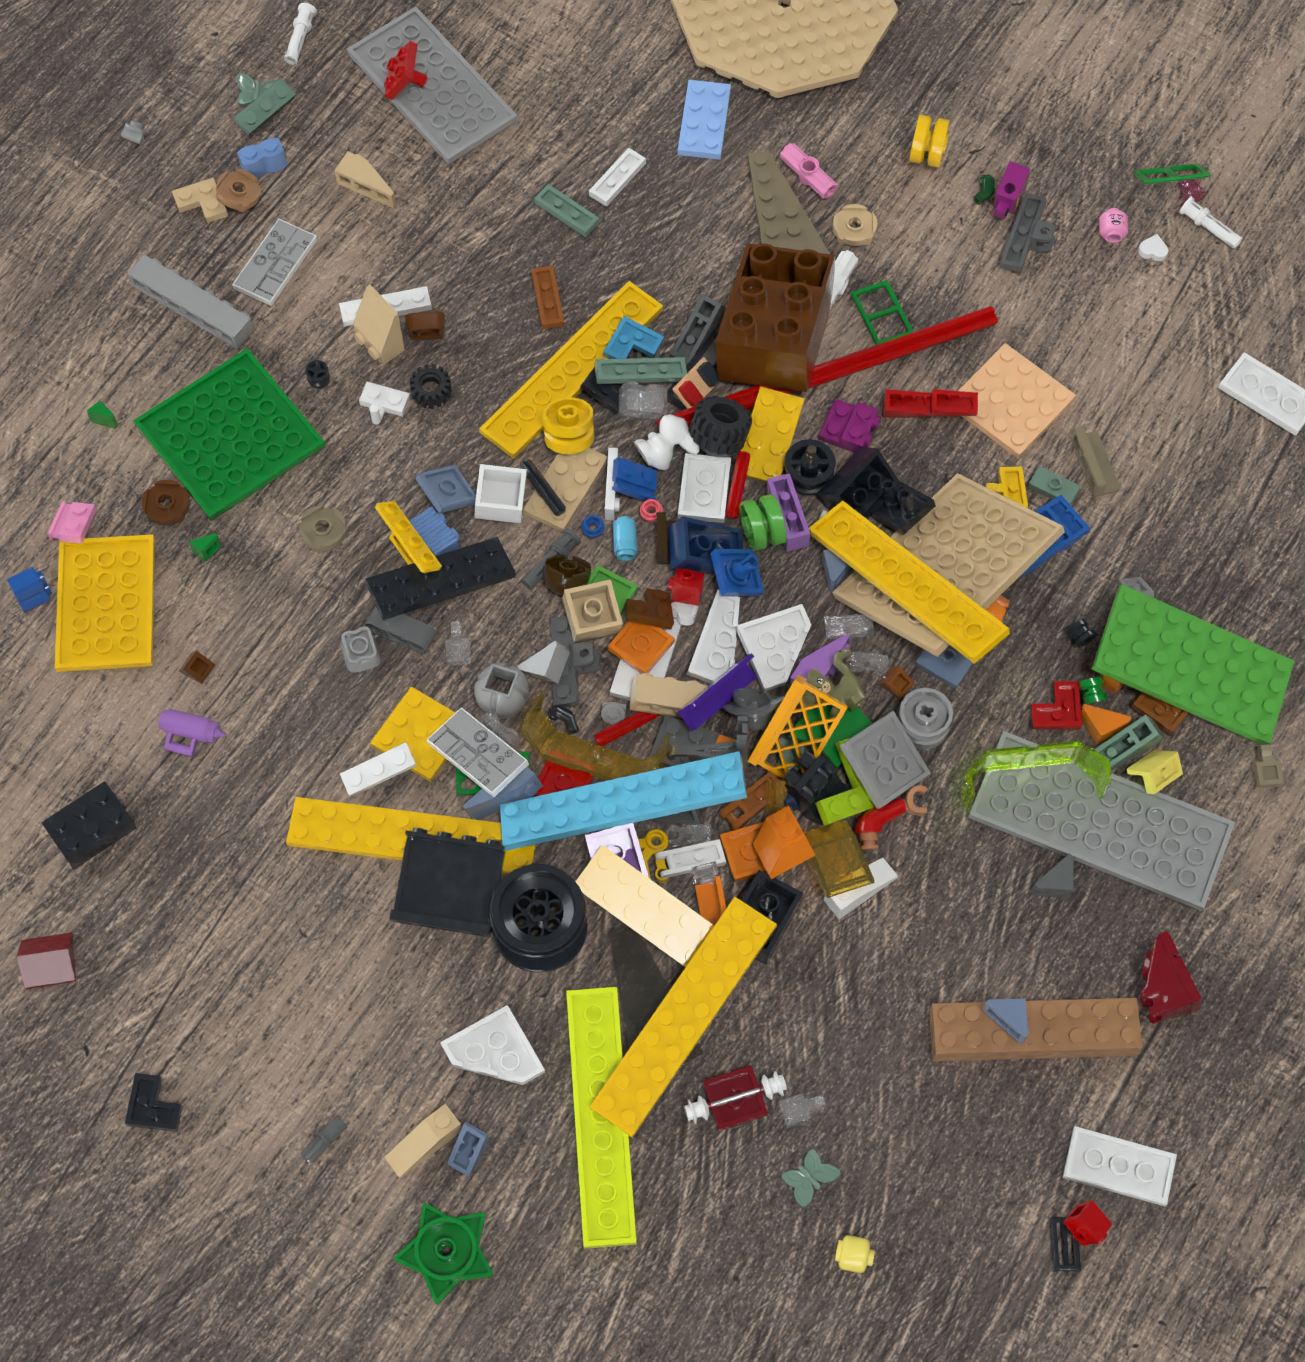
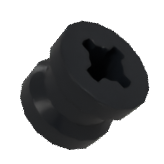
[306,360,330,389]
[1066,619,1097,648]

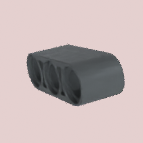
[365,606,437,654]

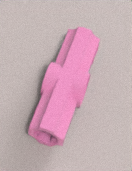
[780,143,838,199]

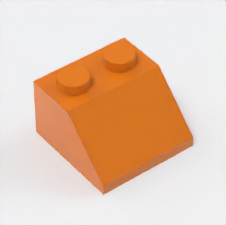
[753,806,816,879]

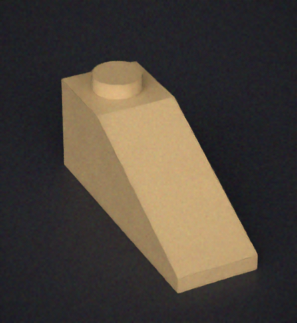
[334,151,396,208]
[384,1104,462,1178]

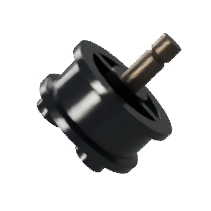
[783,439,836,495]

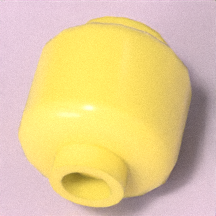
[835,1235,875,1273]

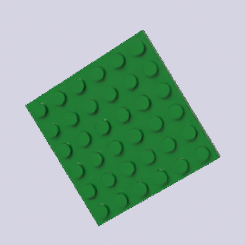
[133,348,326,521]

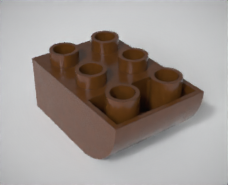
[715,243,835,392]

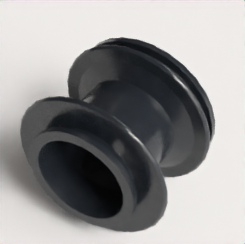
[489,864,587,972]

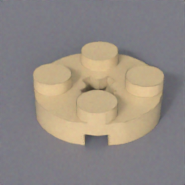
[833,204,877,246]

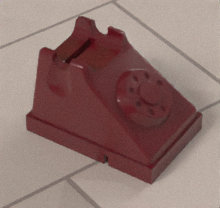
[1140,930,1202,1024]

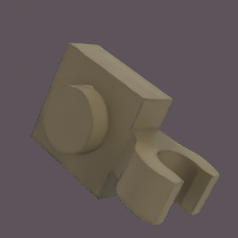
[1254,744,1284,788]

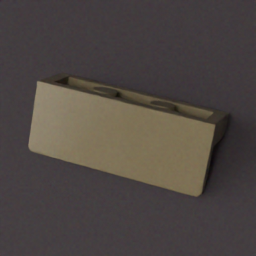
[1071,426,1120,497]

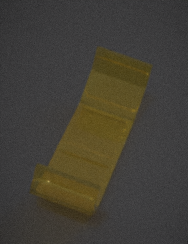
[521,691,671,781]

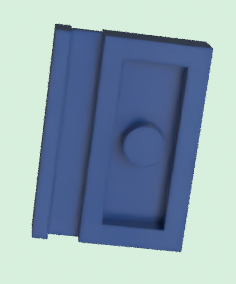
[612,457,657,501]

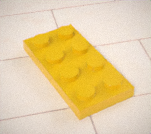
[741,386,805,483]

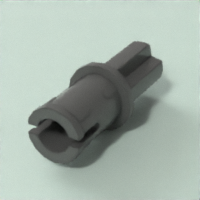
[301,1116,348,1163]

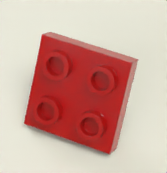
[384,41,427,100]

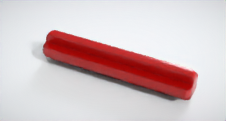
[725,451,751,519]
[594,711,660,747]

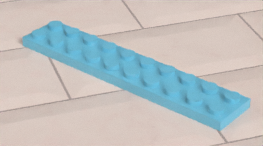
[500,751,747,851]

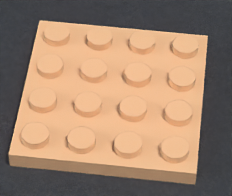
[958,343,1076,459]

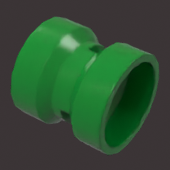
[1078,676,1107,704]

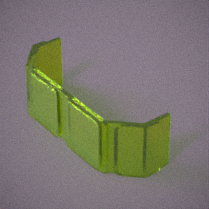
[960,741,1111,812]

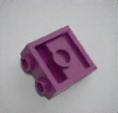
[818,399,881,453]

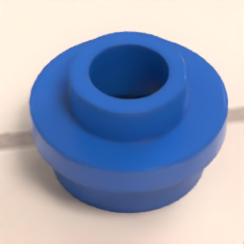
[581,515,605,538]

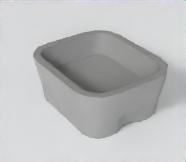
[341,627,381,673]

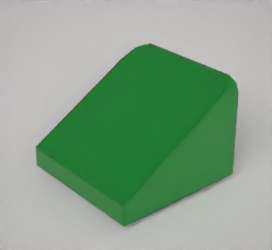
[86,401,118,429]
[189,533,221,562]

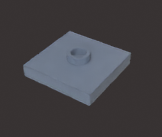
[416,465,476,514]
[915,645,974,689]

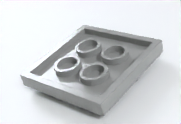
[839,711,931,809]

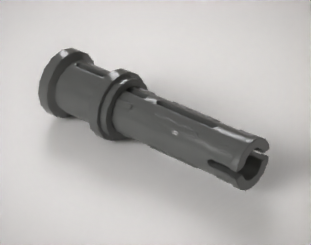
[521,528,581,590]

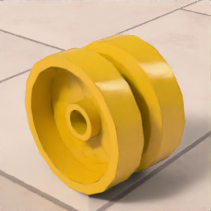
[909,114,950,168]
[543,397,594,454]

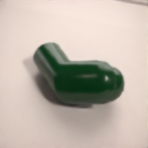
[973,174,995,205]

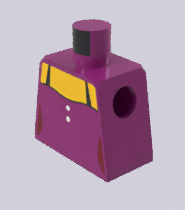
[994,161,1030,219]

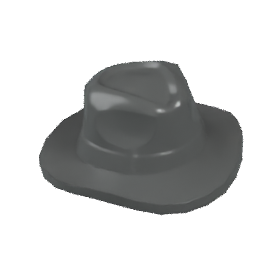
[723,688,785,731]

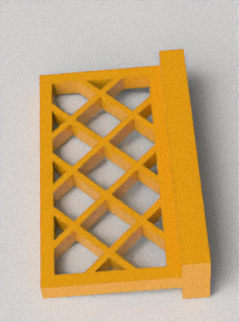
[748,674,848,778]

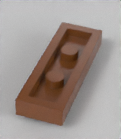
[531,265,564,330]

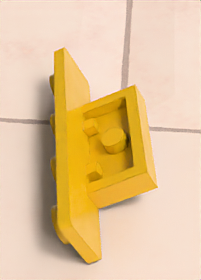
[375,501,442,573]

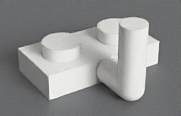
[359,382,410,425]

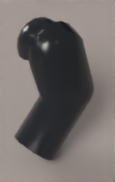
[547,705,579,735]

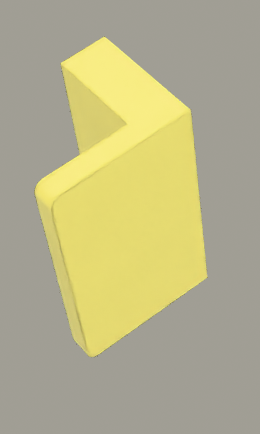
[1127,750,1183,794]

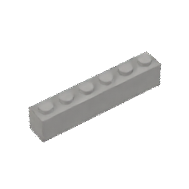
[127,255,254,349]

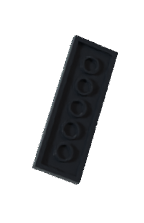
[365,537,516,620]

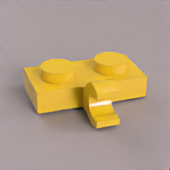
[986,466,1028,508]

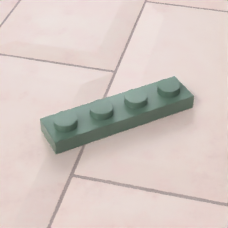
[594,357,687,384]

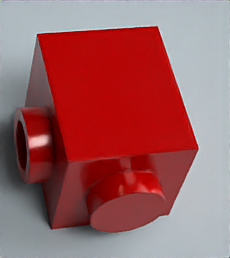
[668,568,705,606]
[1063,1200,1113,1246]

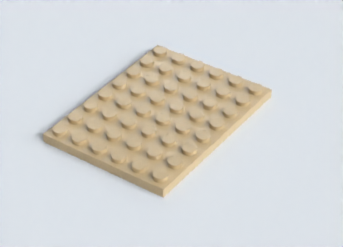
[832,473,1065,657]

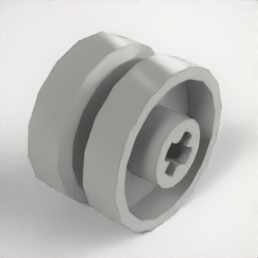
[898,688,953,750]

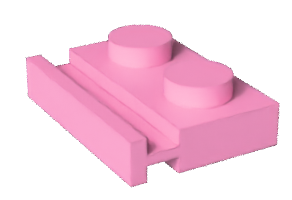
[47,501,96,543]

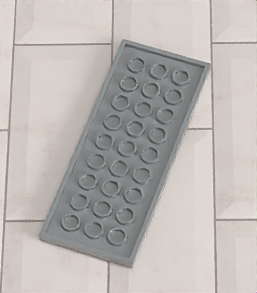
[968,731,1235,911]

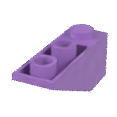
[789,633,852,688]

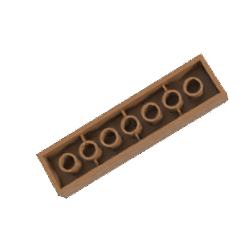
[929,998,1142,1062]

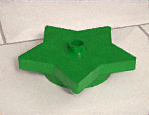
[788,705,872,768]
[394,1203,493,1305]

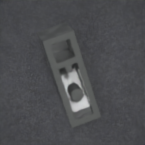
[670,294,726,364]

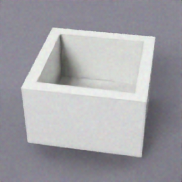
[474,464,527,523]

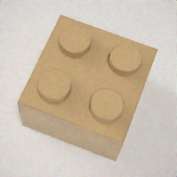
[562,579,623,643]

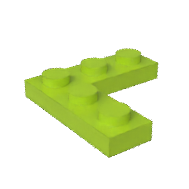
[815,738,876,826]

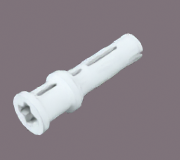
[284,3,317,65]
[1179,196,1243,249]

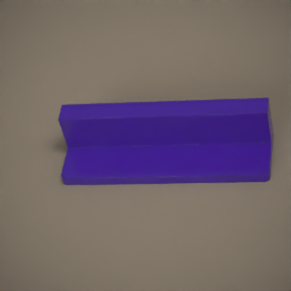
[678,653,757,731]

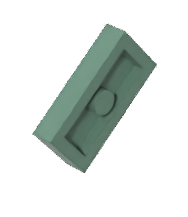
[1028,466,1081,505]

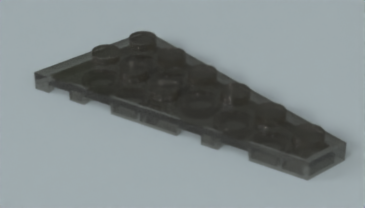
[610,924,703,1064]

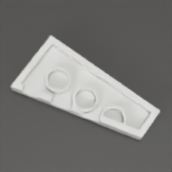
[686,589,740,684]

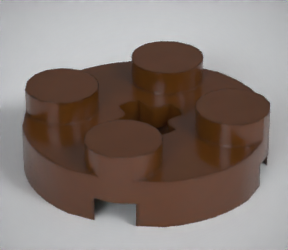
[142,480,190,525]

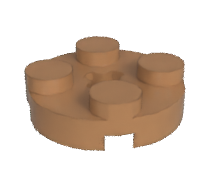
[216,169,261,212]

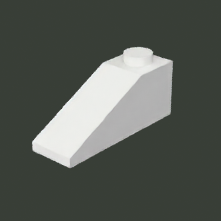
[824,858,898,919]

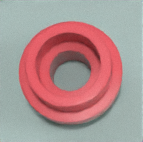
[640,499,663,522]

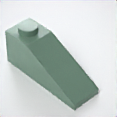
[1085,715,1165,772]

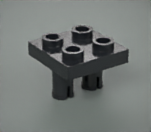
[869,479,936,535]

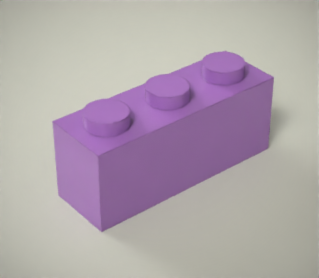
[766,473,810,552]

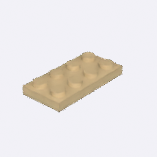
[523,448,608,533]

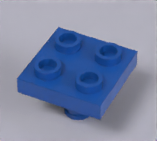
[710,549,764,597]

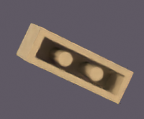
[630,673,707,718]

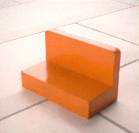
[695,876,726,926]

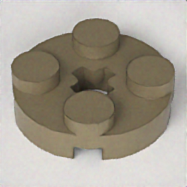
[299,506,347,553]

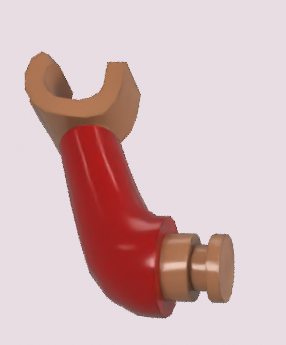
[855,785,928,851]

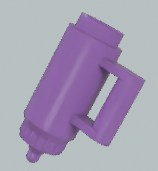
[159,709,225,757]

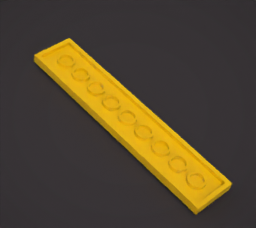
[479,281,663,459]
[809,501,1010,664]
[286,797,536,874]
[589,897,777,1138]

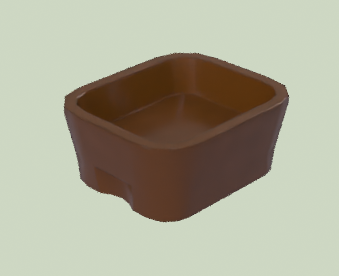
[405,311,446,341]

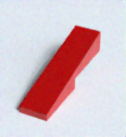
[882,389,978,417]

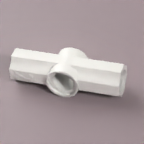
[830,250,858,309]

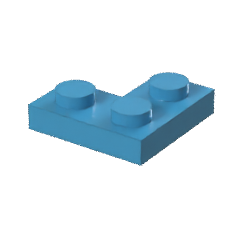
[603,316,664,359]

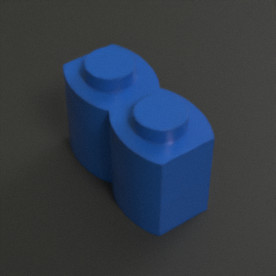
[7,567,52,613]

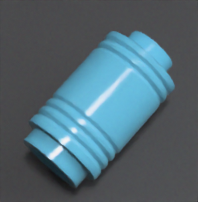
[612,516,638,561]

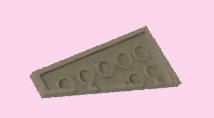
[748,151,830,254]

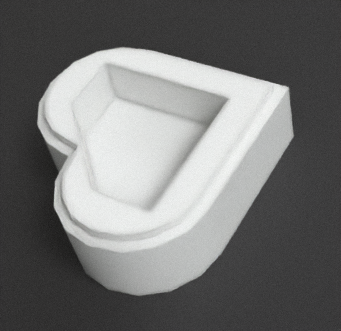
[1138,234,1168,261]
[671,602,699,626]

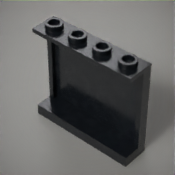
[389,828,506,938]

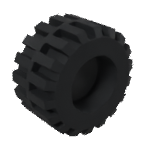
[689,396,752,455]

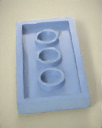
[678,80,731,160]

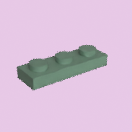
[233,78,296,136]
[534,184,599,237]

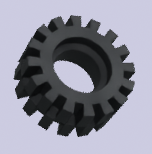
[410,364,452,409]

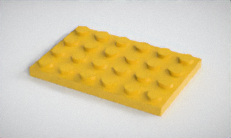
[55,535,155,672]

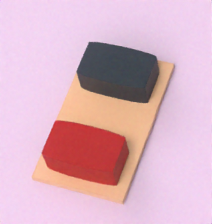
[672,357,721,409]

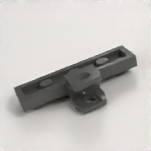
[1000,193,1056,273]
[551,615,601,707]

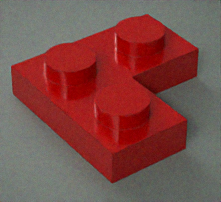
[1031,681,1082,730]

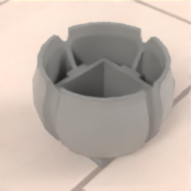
[474,663,529,719]

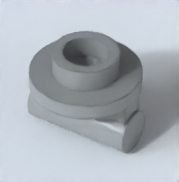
[121,120,146,145]
[601,702,627,724]

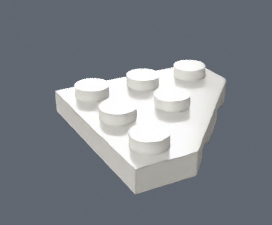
[736,604,811,692]
[440,1005,545,1085]

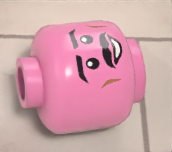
[1099,208,1128,243]

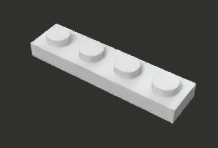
[339,286,432,327]

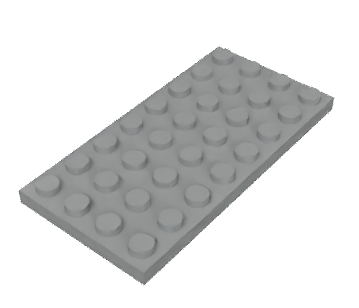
[347,6,518,165]

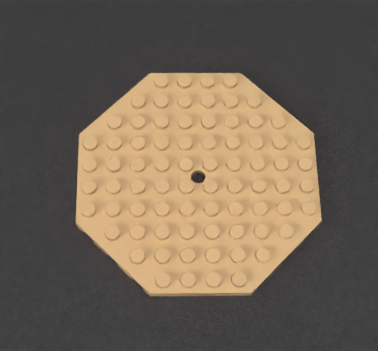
[671,0,898,98]

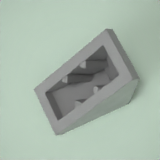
[518,641,570,684]

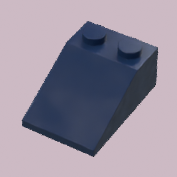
[668,516,743,574]

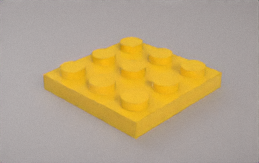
[370,687,456,782]

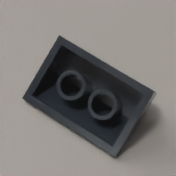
[817,447,900,519]

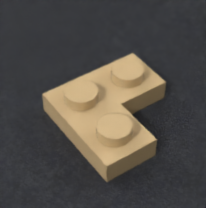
[172,178,228,223]

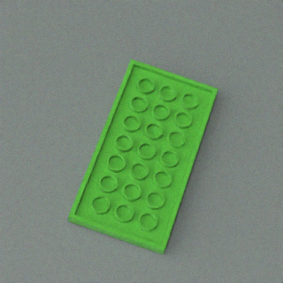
[1091,584,1294,745]

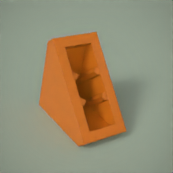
[1081,704,1131,745]

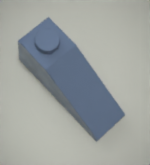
[463,767,543,820]

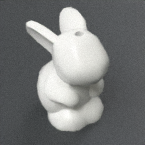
[634,414,700,470]

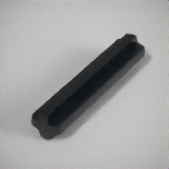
[520,459,566,516]

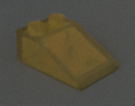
[804,820,875,898]

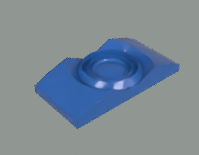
[1020,495,1091,577]

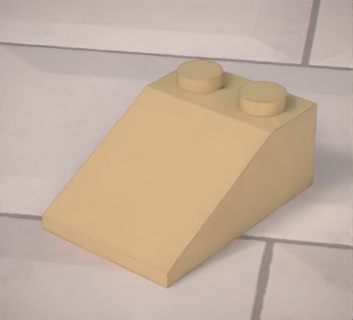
[353,284,405,365]

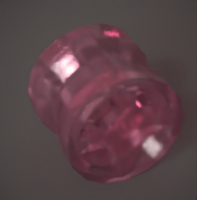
[1178,179,1206,202]

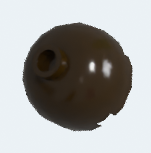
[544,555,591,598]

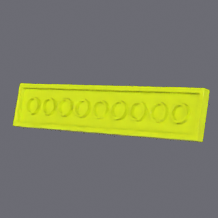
[566,987,637,1249]

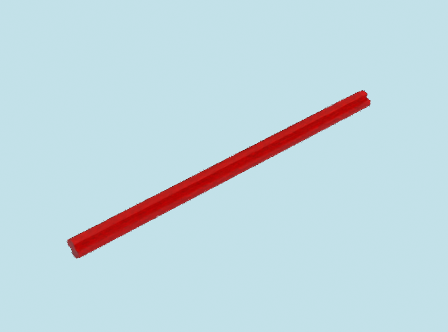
[656,306,998,430]

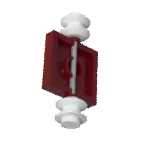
[684,1065,787,1132]

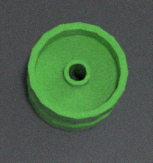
[739,494,787,552]

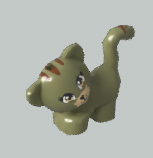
[798,649,867,722]

